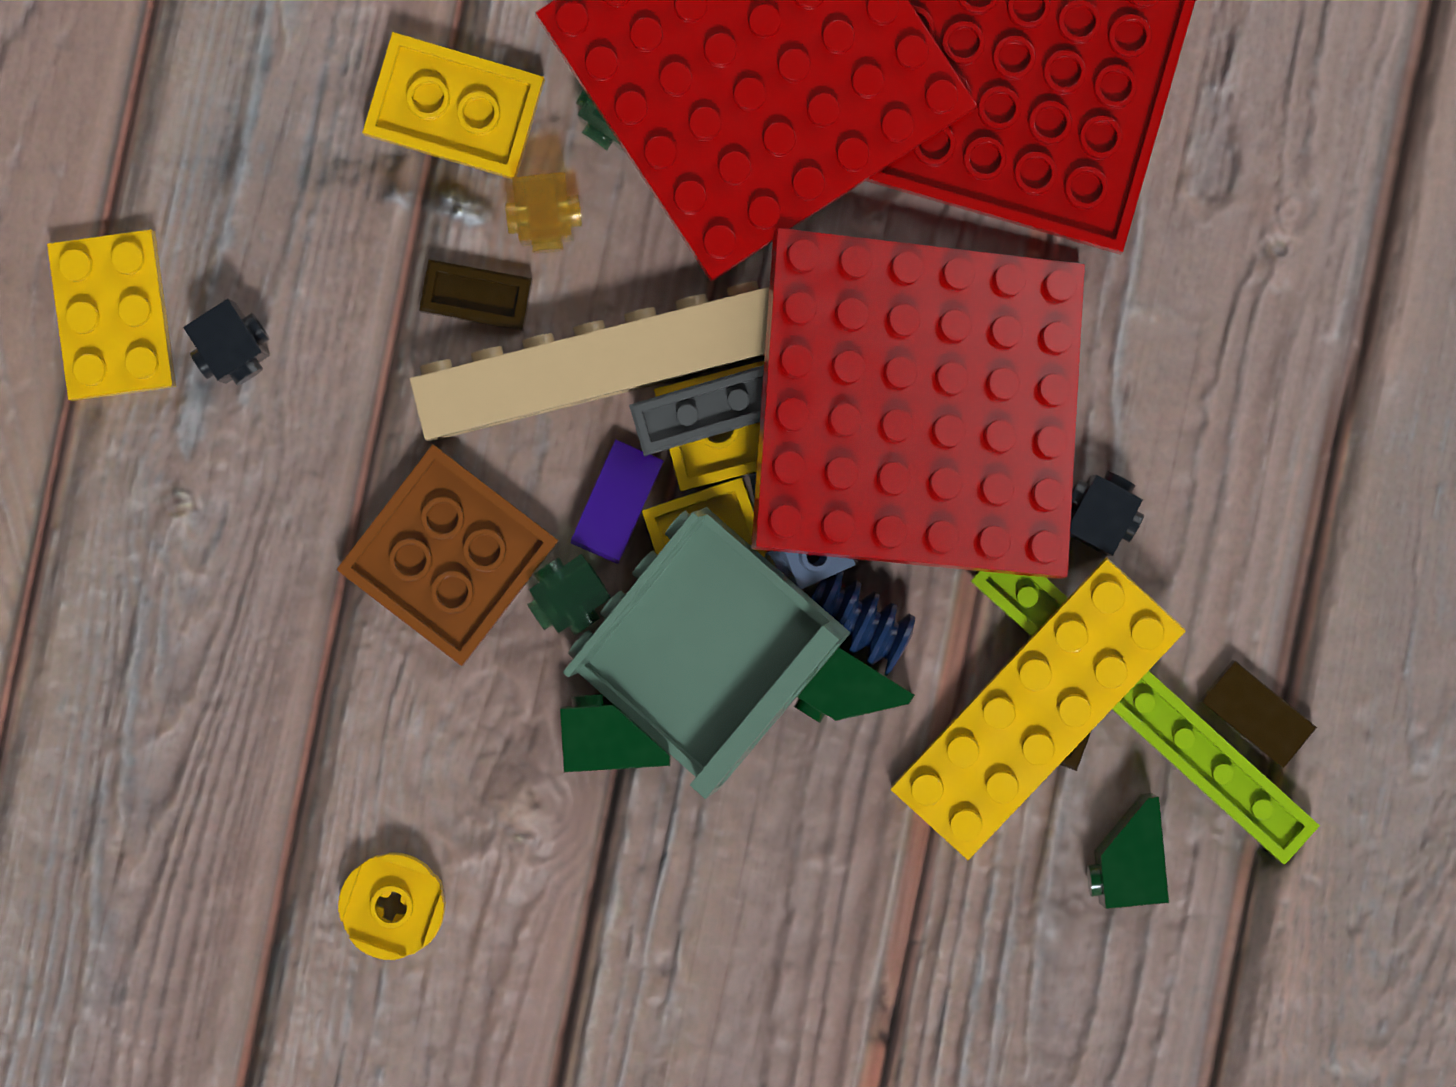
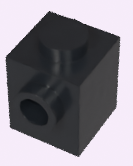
[183,298,270,386]
[1070,471,1144,556]

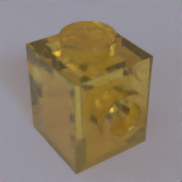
[505,172,582,254]

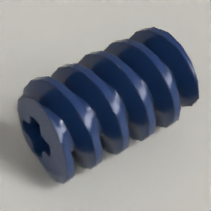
[810,571,916,676]

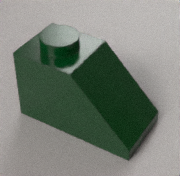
[794,647,915,723]
[560,694,671,773]
[1087,793,1169,909]

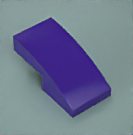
[570,440,664,564]

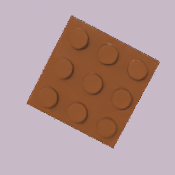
[336,444,559,666]

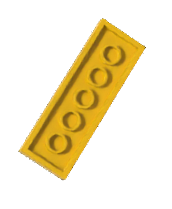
[890,557,1186,860]

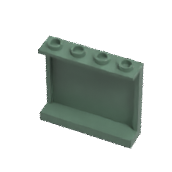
[563,507,850,799]

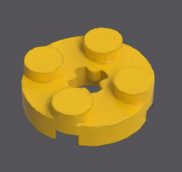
[338,852,446,960]

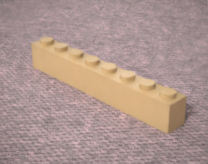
[409,281,769,442]

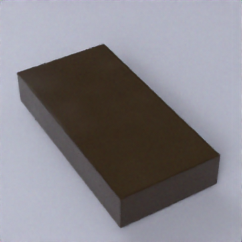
[419,259,533,331]
[1199,660,1317,768]

